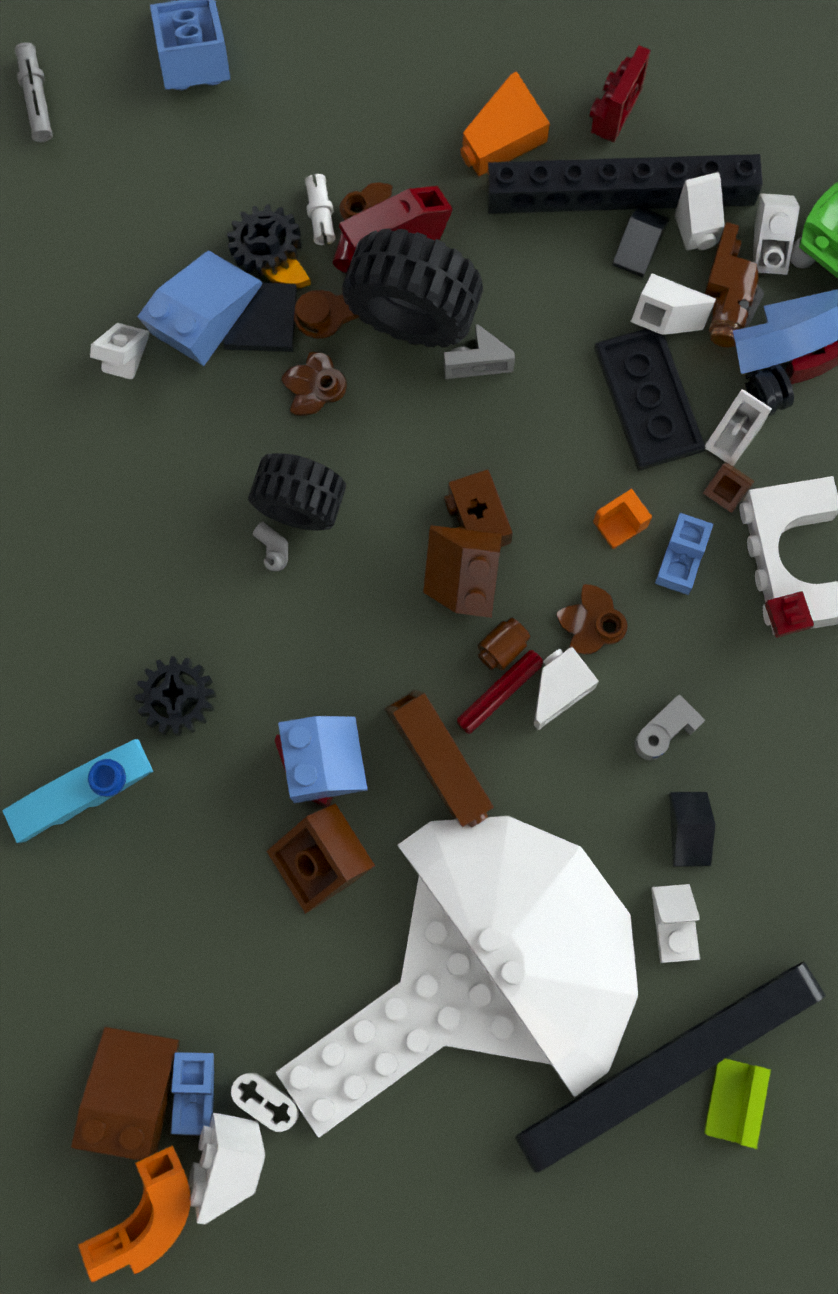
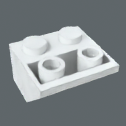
[188,1113,265,1224]

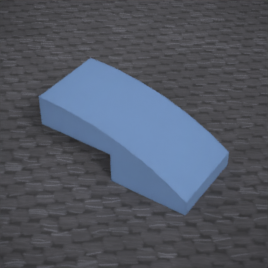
[655,513,713,595]
[171,1053,214,1135]

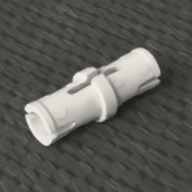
[305,174,335,245]

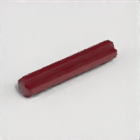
[457,650,543,734]

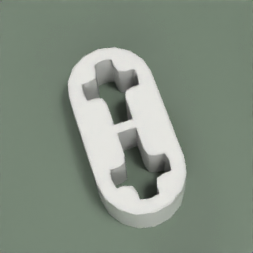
[231,1073,299,1132]

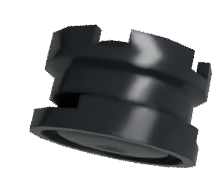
[745,364,794,417]

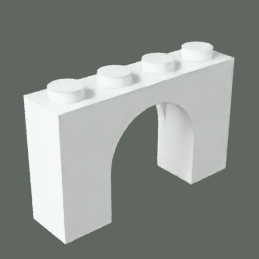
[740,476,838,635]

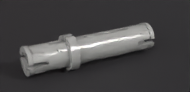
[15,43,53,142]

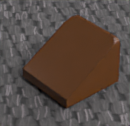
[703,462,755,513]

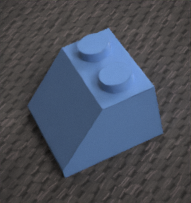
[278,716,367,803]

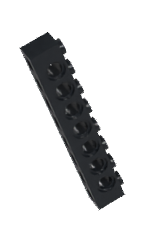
[487,154,763,214]

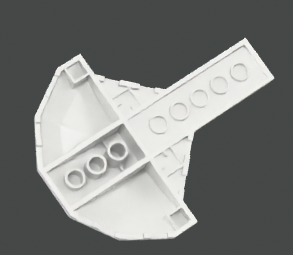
[275,816,638,1138]

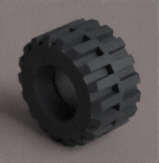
[248,453,346,531]

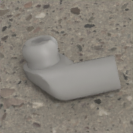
[253,522,288,571]

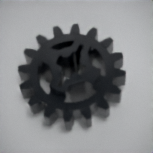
[227,204,302,276]
[135,656,216,736]

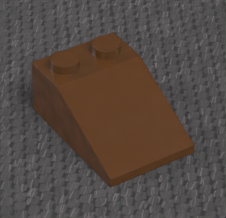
[71,1027,180,1160]

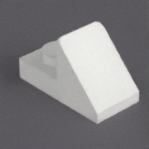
[90,323,149,379]
[651,884,700,963]

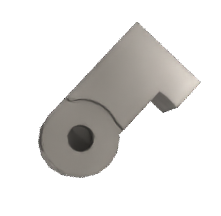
[634,694,705,761]

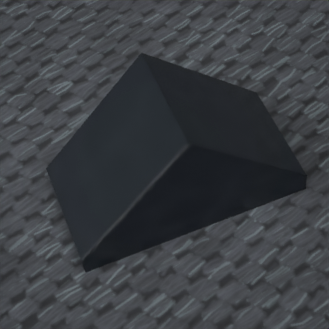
[612,206,670,278]
[669,792,716,867]

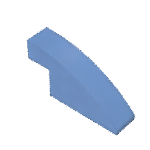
[733,289,838,374]

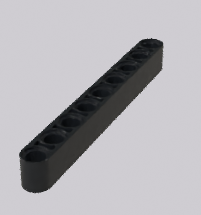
[515,961,826,1173]

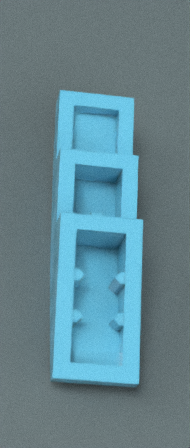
[2,739,154,843]

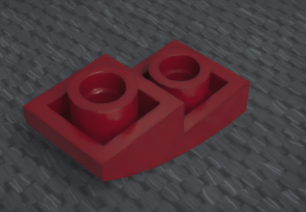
[785,340,838,384]

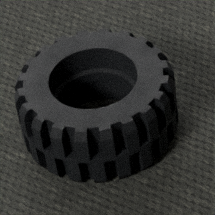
[342,228,483,348]

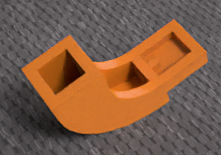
[78,1145,191,1283]

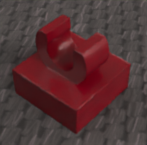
[765,591,814,638]

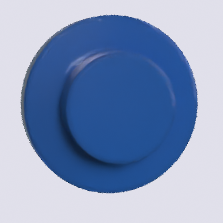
[88,759,126,797]

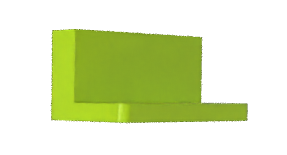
[704,1059,771,1149]

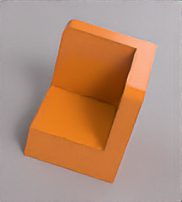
[593,488,652,549]

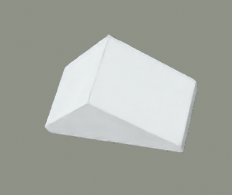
[705,389,772,467]

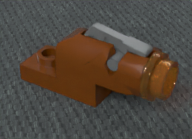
[704,222,764,348]

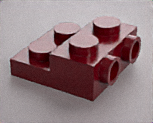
[589,45,651,143]

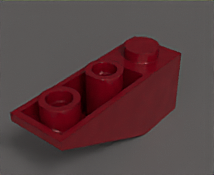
[339,186,453,251]

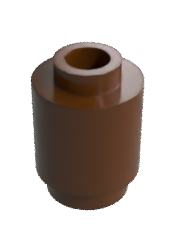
[477,617,531,671]

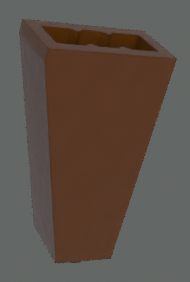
[384,690,494,827]

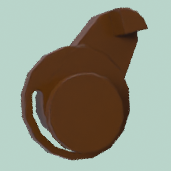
[294,290,359,339]

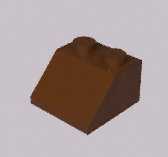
[423,525,502,618]
[267,803,375,914]

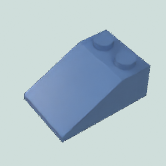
[150,0,231,90]
[137,250,262,366]

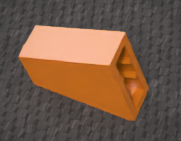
[460,71,550,176]

